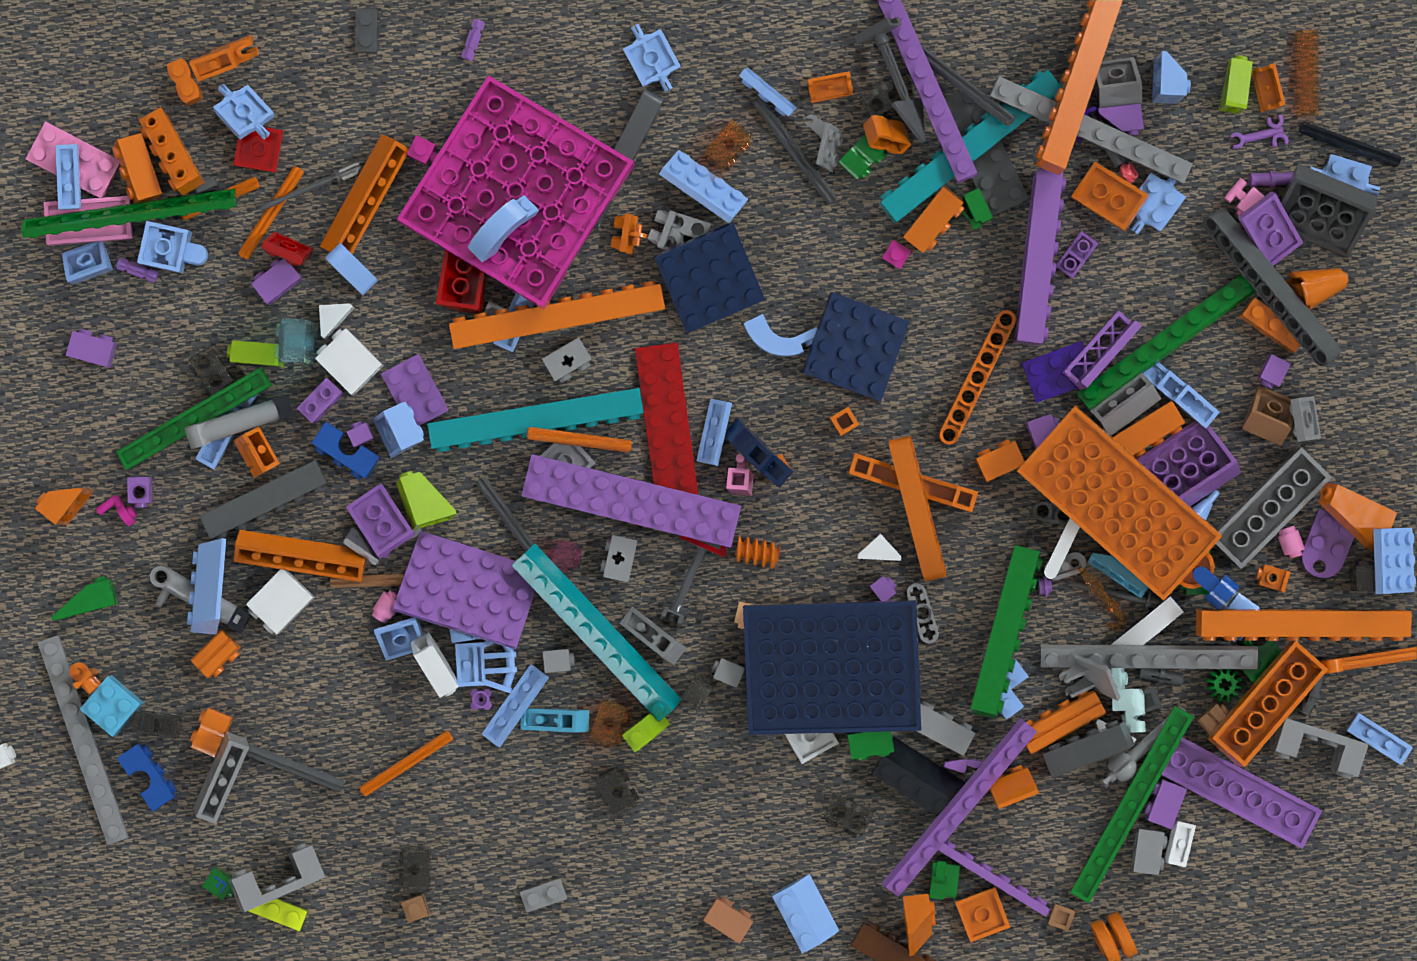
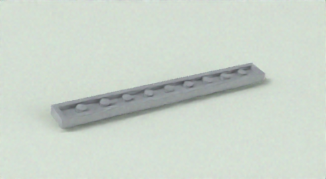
[989,76,1193,184]
[37,635,129,845]
[1041,644,1258,669]

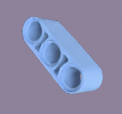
[325,243,378,295]

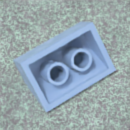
[1152,51,1191,104]
[772,874,839,954]

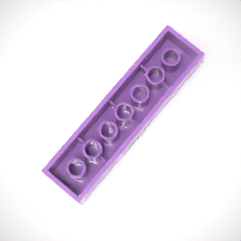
[1013,169,1066,346]

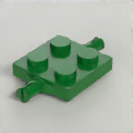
[1241,640,1282,684]

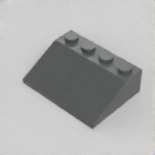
[1280,163,1378,258]

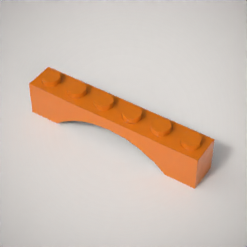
[848,453,978,513]

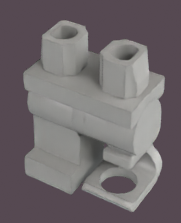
[648,210,711,250]

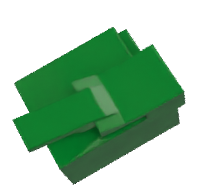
[960,188,993,231]
[928,861,960,900]

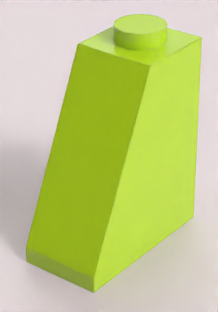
[1219,55,1253,115]
[227,340,286,368]
[396,471,457,531]
[622,713,670,752]

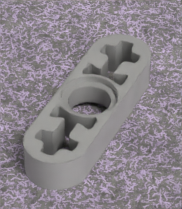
[906,583,939,644]

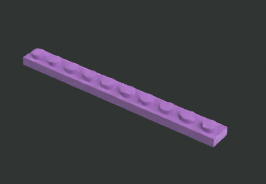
[877,0,978,183]
[882,718,1037,897]

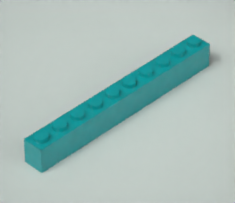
[879,70,1062,224]
[427,388,644,453]
[512,543,682,722]

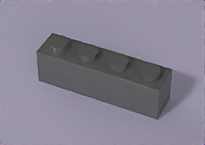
[1042,720,1135,778]

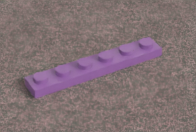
[938,840,1050,917]

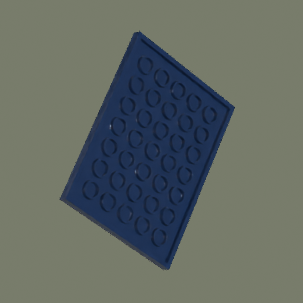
[743,600,922,735]

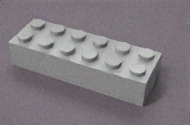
[1214,447,1332,569]

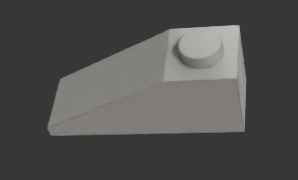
[619,606,686,665]

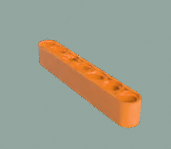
[938,310,1016,445]
[889,435,947,582]

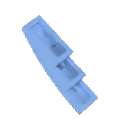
[1143,362,1220,428]
[196,394,258,469]

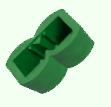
[838,134,887,181]

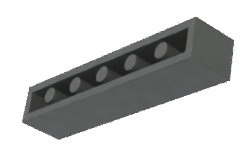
[199,460,329,540]

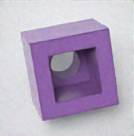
[347,421,375,448]
[869,576,897,601]

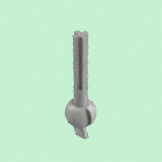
[1099,706,1186,789]

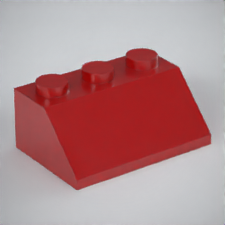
[436,250,488,314]

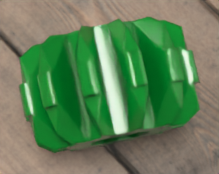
[1205,669,1242,702]

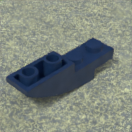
[725,418,794,488]

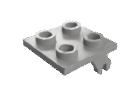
[805,114,843,172]
[1059,655,1120,701]

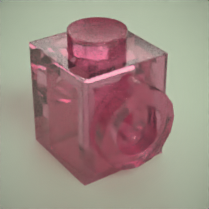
[549,539,582,572]

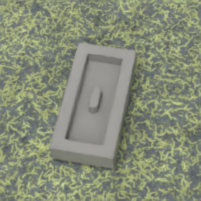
[520,878,567,912]

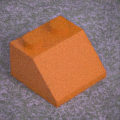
[989,764,1039,809]
[903,894,936,956]

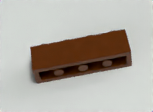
[850,921,936,961]

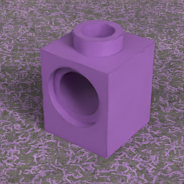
[1257,354,1291,389]
[127,477,153,508]

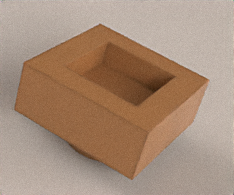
[1047,903,1076,931]

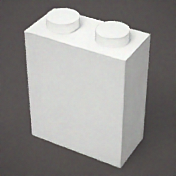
[315,328,384,396]
[246,569,315,634]
[410,632,458,698]

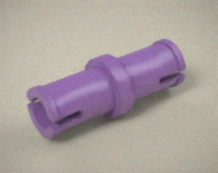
[1249,171,1293,188]

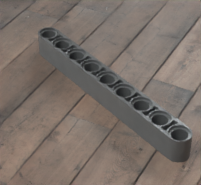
[1203,208,1341,367]

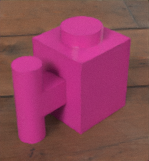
[407,135,438,166]

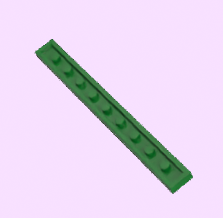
[21,189,237,238]
[1076,274,1256,411]
[1070,706,1194,903]

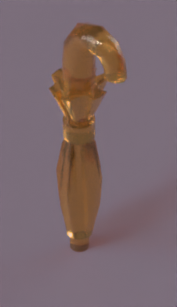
[1078,566,1126,630]

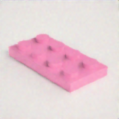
[26,121,120,198]
[44,196,133,246]

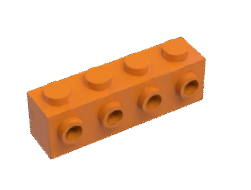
[139,107,205,196]

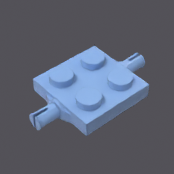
[623,24,681,92]
[213,84,274,139]
[1310,154,1380,196]
[1131,172,1186,234]

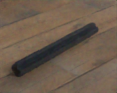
[1299,122,1401,167]

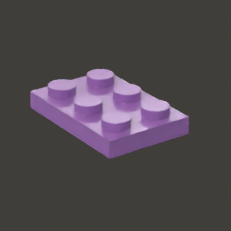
[1238,191,1303,266]
[381,354,449,426]
[346,483,415,559]

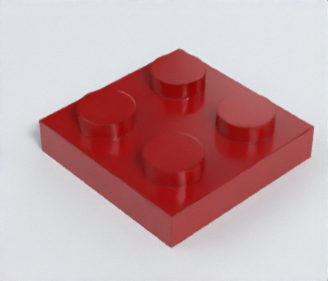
[234,127,284,173]
[261,232,314,266]

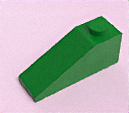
[51,576,118,621]

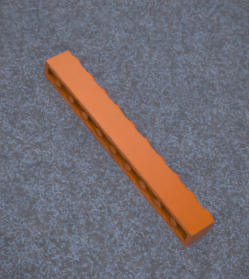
[1035,0,1123,175]
[449,281,665,349]
[1196,609,1412,641]

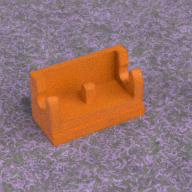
[1251,63,1286,113]
[807,71,853,103]

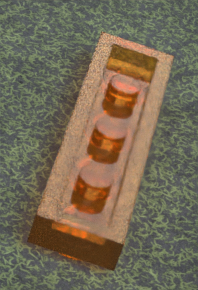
[1295,30,1319,116]

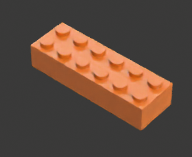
[1207,641,1328,767]

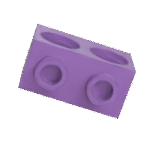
[297,378,345,424]

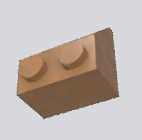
[1242,385,1294,445]

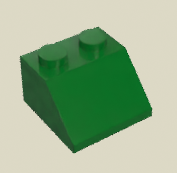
[846,731,894,761]

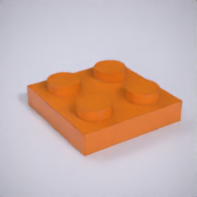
[955,886,1010,943]

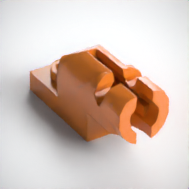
[189,35,259,82]

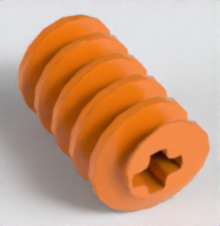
[735,535,781,569]

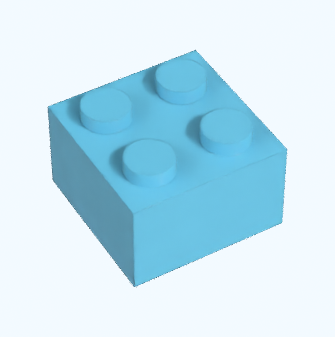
[80,675,144,737]

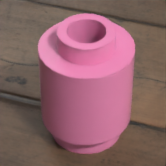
[1278,525,1305,559]
[372,590,398,623]

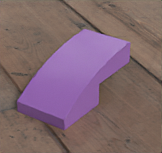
[943,758,984,773]

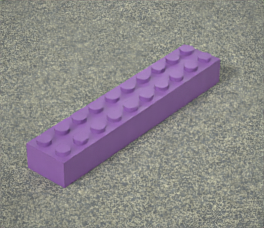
[522,454,741,548]

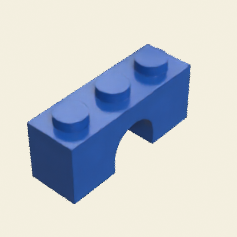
[312,422,381,480]
[117,742,177,812]

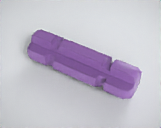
[461,19,485,61]
[116,258,158,283]

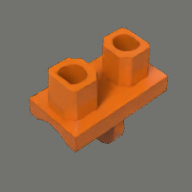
[611,213,647,255]
[69,662,102,694]

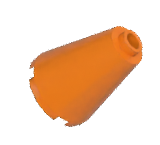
[1286,268,1348,310]

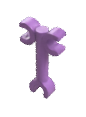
[1230,115,1289,149]

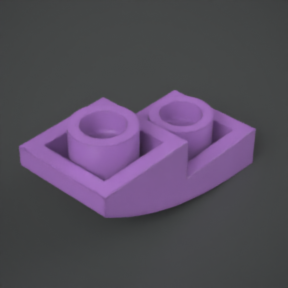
[1056,230,1099,279]

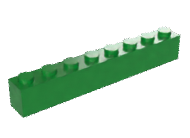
[971,545,1043,719]

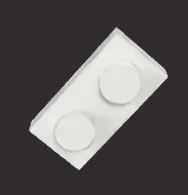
[1164,820,1196,867]

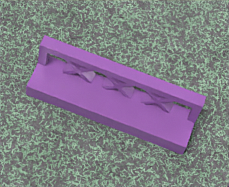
[1062,310,1142,390]

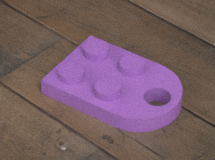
[1301,509,1354,578]

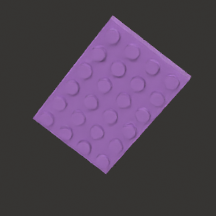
[393,531,536,650]

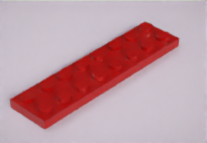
[635,342,698,495]

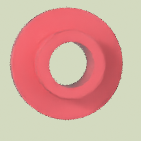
[1119,163,1138,183]

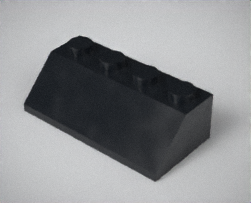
[871,737,965,816]

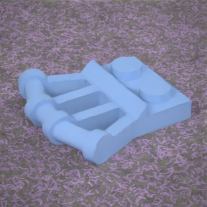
[455,641,517,693]

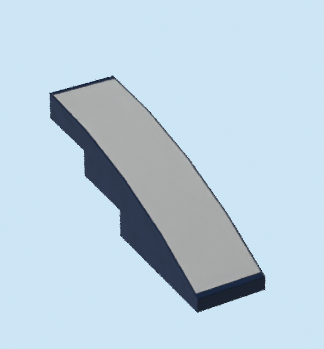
[1109,595,1185,645]

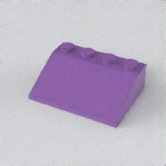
[1137,421,1241,506]

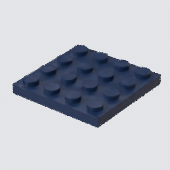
[654,222,765,333]
[802,292,910,402]

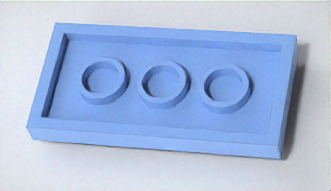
[659,150,748,223]

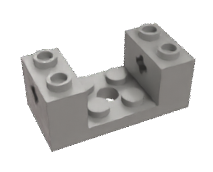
[1269,718,1369,779]
[228,843,325,912]

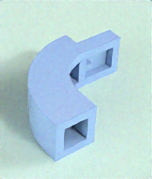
[467,195,539,262]
[743,314,817,357]

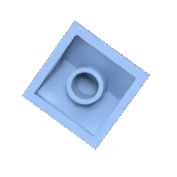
[62,242,113,284]
[374,617,423,661]

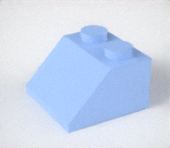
[373,401,424,458]

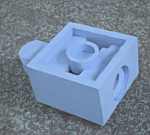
[137,221,208,274]

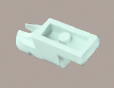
[1111,668,1146,733]

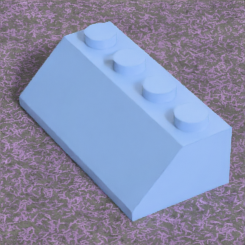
[187,538,226,634]

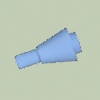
[1192,490,1220,520]

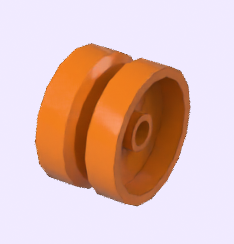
[1090,911,1138,961]

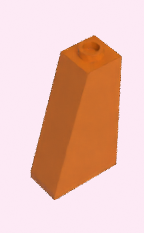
[1318,483,1397,551]

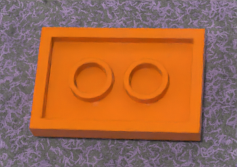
[1071,162,1149,232]

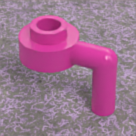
[96,495,137,527]

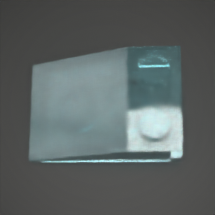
[275,318,316,366]

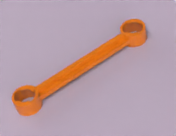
[1320,646,1417,674]

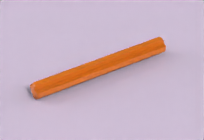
[238,166,304,260]
[527,427,632,452]
[360,731,453,796]

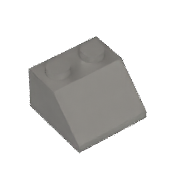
[1094,57,1142,108]

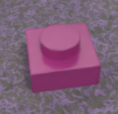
[882,240,911,269]

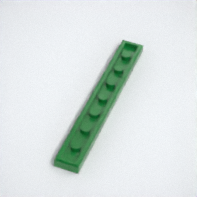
[116,367,273,470]

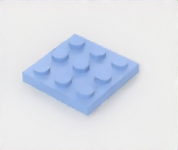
[1373,528,1416,594]

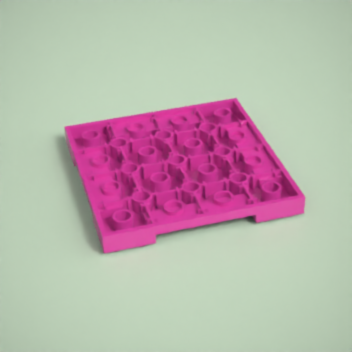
[397,75,635,310]

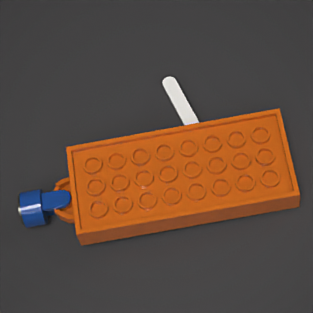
[1017,405,1240,610]

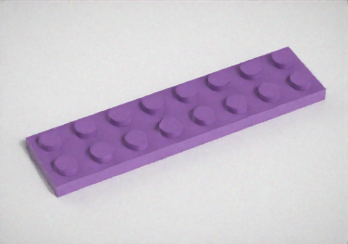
[1162,737,1322,849]

